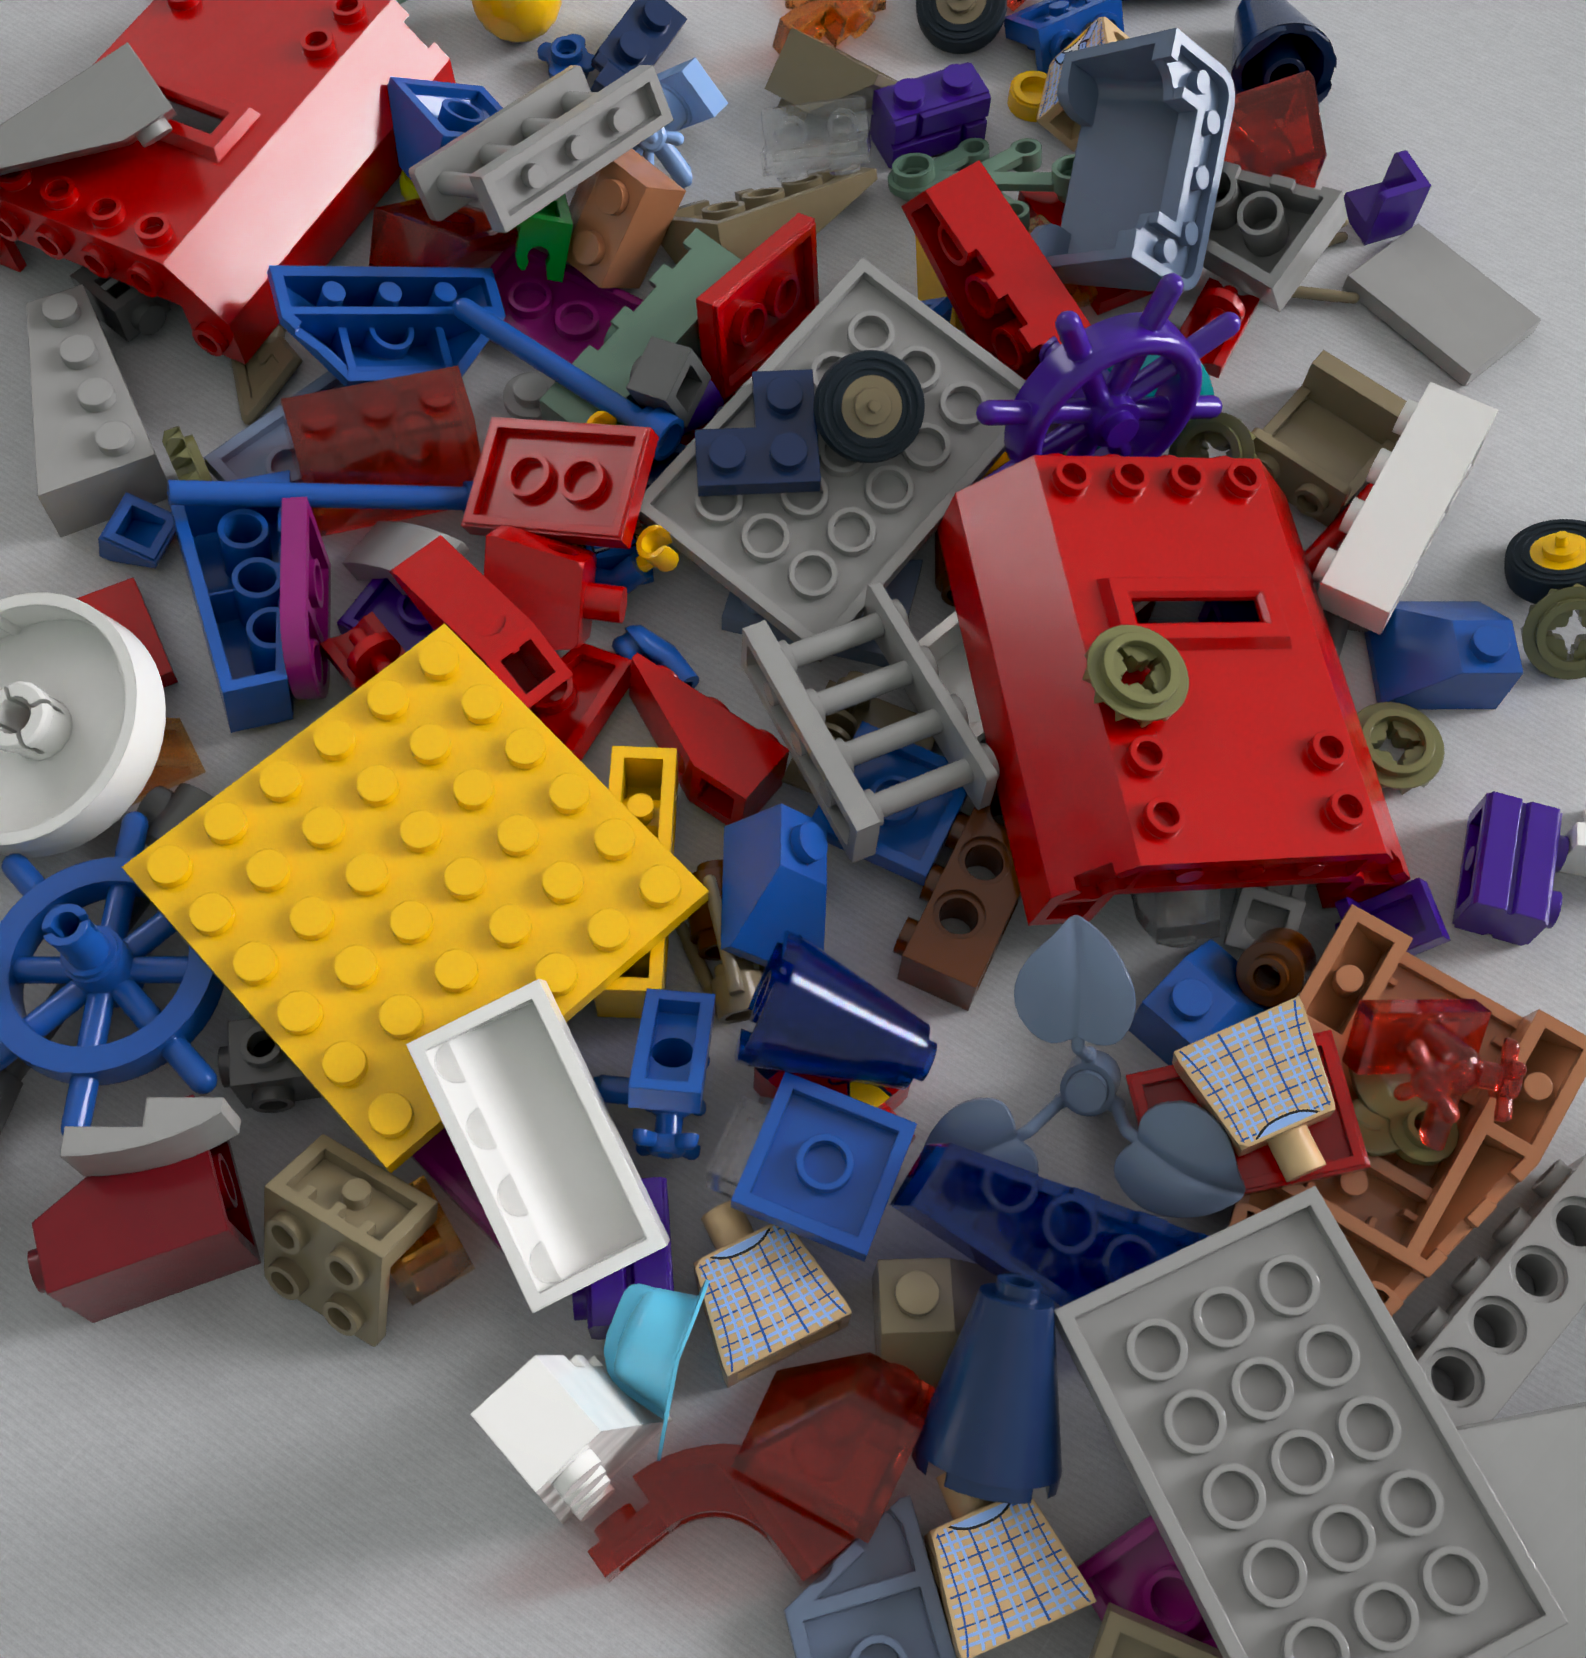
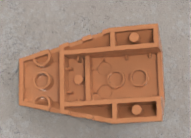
[1228,904,1586,1317]

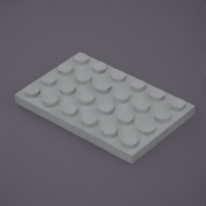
[638,257,1026,663]
[1054,1186,1569,1658]

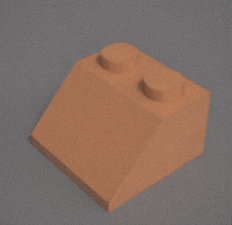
[567,149,686,289]

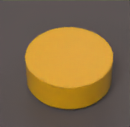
[1007,71,1047,122]

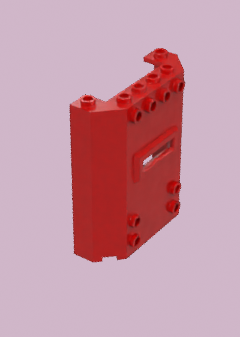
[0,0,456,364]
[937,453,1411,926]

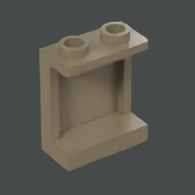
[1251,350,1407,527]

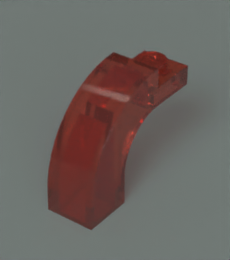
[587,1444,864,1587]

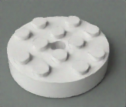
[0,592,166,858]

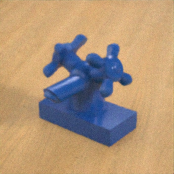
[593,988,716,1160]

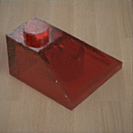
[1224,70,1327,188]
[369,198,518,268]
[731,1352,935,1543]

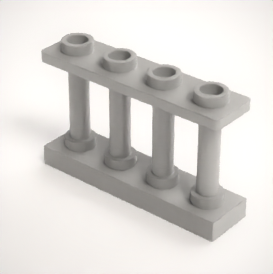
[409,65,674,233]
[741,581,1000,863]

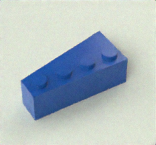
[167,470,294,733]

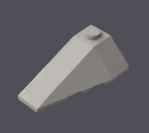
[0,43,178,175]

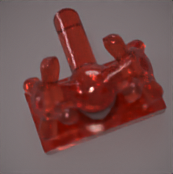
[1342,999,1527,1151]

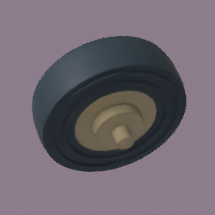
[916,0,1007,54]
[814,350,925,463]

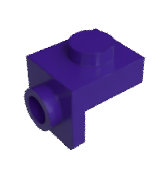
[1335,877,1451,956]

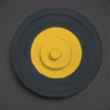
[1504,519,1586,604]

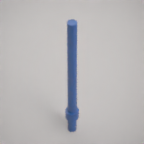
[167,480,473,514]

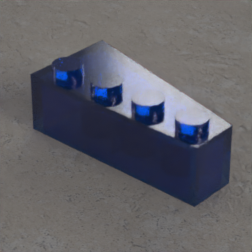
[890,1142,1209,1310]

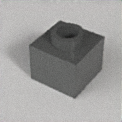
[626,336,711,428]

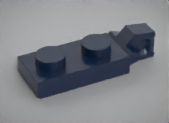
[590,0,687,92]

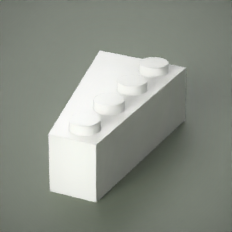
[1312,382,1498,635]
[470,1355,673,1524]

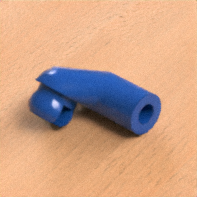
[612,625,699,688]

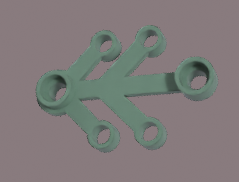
[888,138,1075,230]

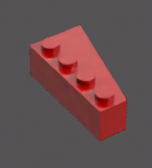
[901,160,1091,380]

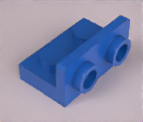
[1004,0,1124,73]

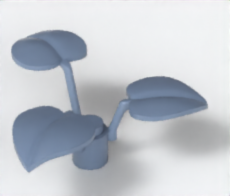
[920,915,1246,1218]

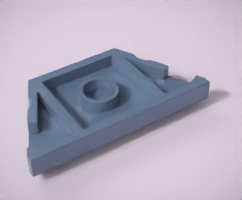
[784,1495,956,1658]

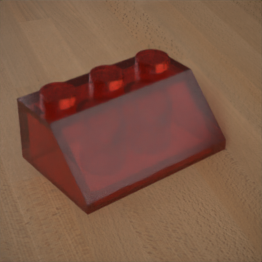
[281,366,481,537]

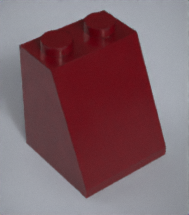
[27,1094,261,1323]

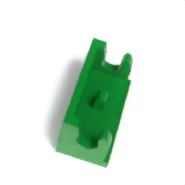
[515,194,573,282]

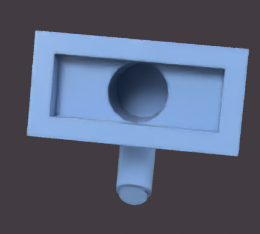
[632,57,728,189]

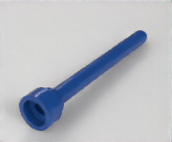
[453,298,684,461]

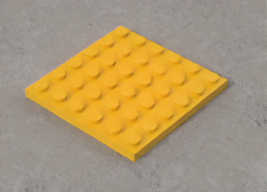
[122,623,709,1173]

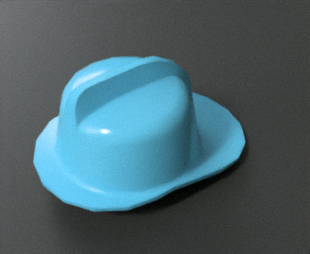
[603,1279,710,1461]

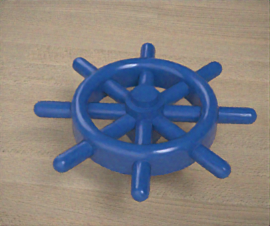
[0,811,224,1136]

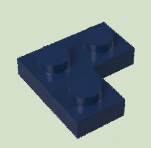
[695,369,821,497]

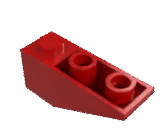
[390,535,573,708]
[629,652,789,825]

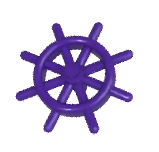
[976,273,1241,480]

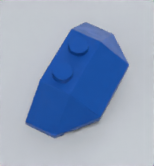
[267,265,506,387]

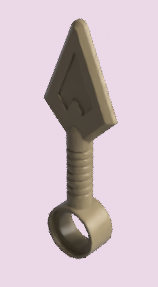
[231,323,303,425]

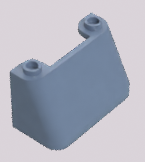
[1030,28,1235,291]

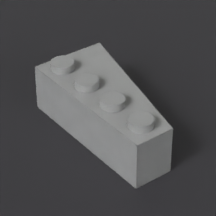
[1203,161,1348,312]
[26,284,168,537]

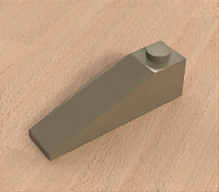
[661,166,878,265]

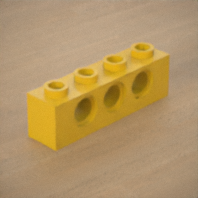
[594,746,679,1018]

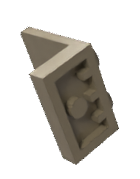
[264,1134,438,1347]

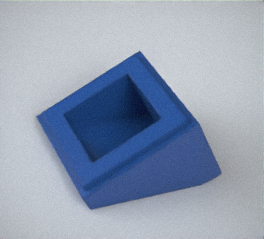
[98,492,176,569]

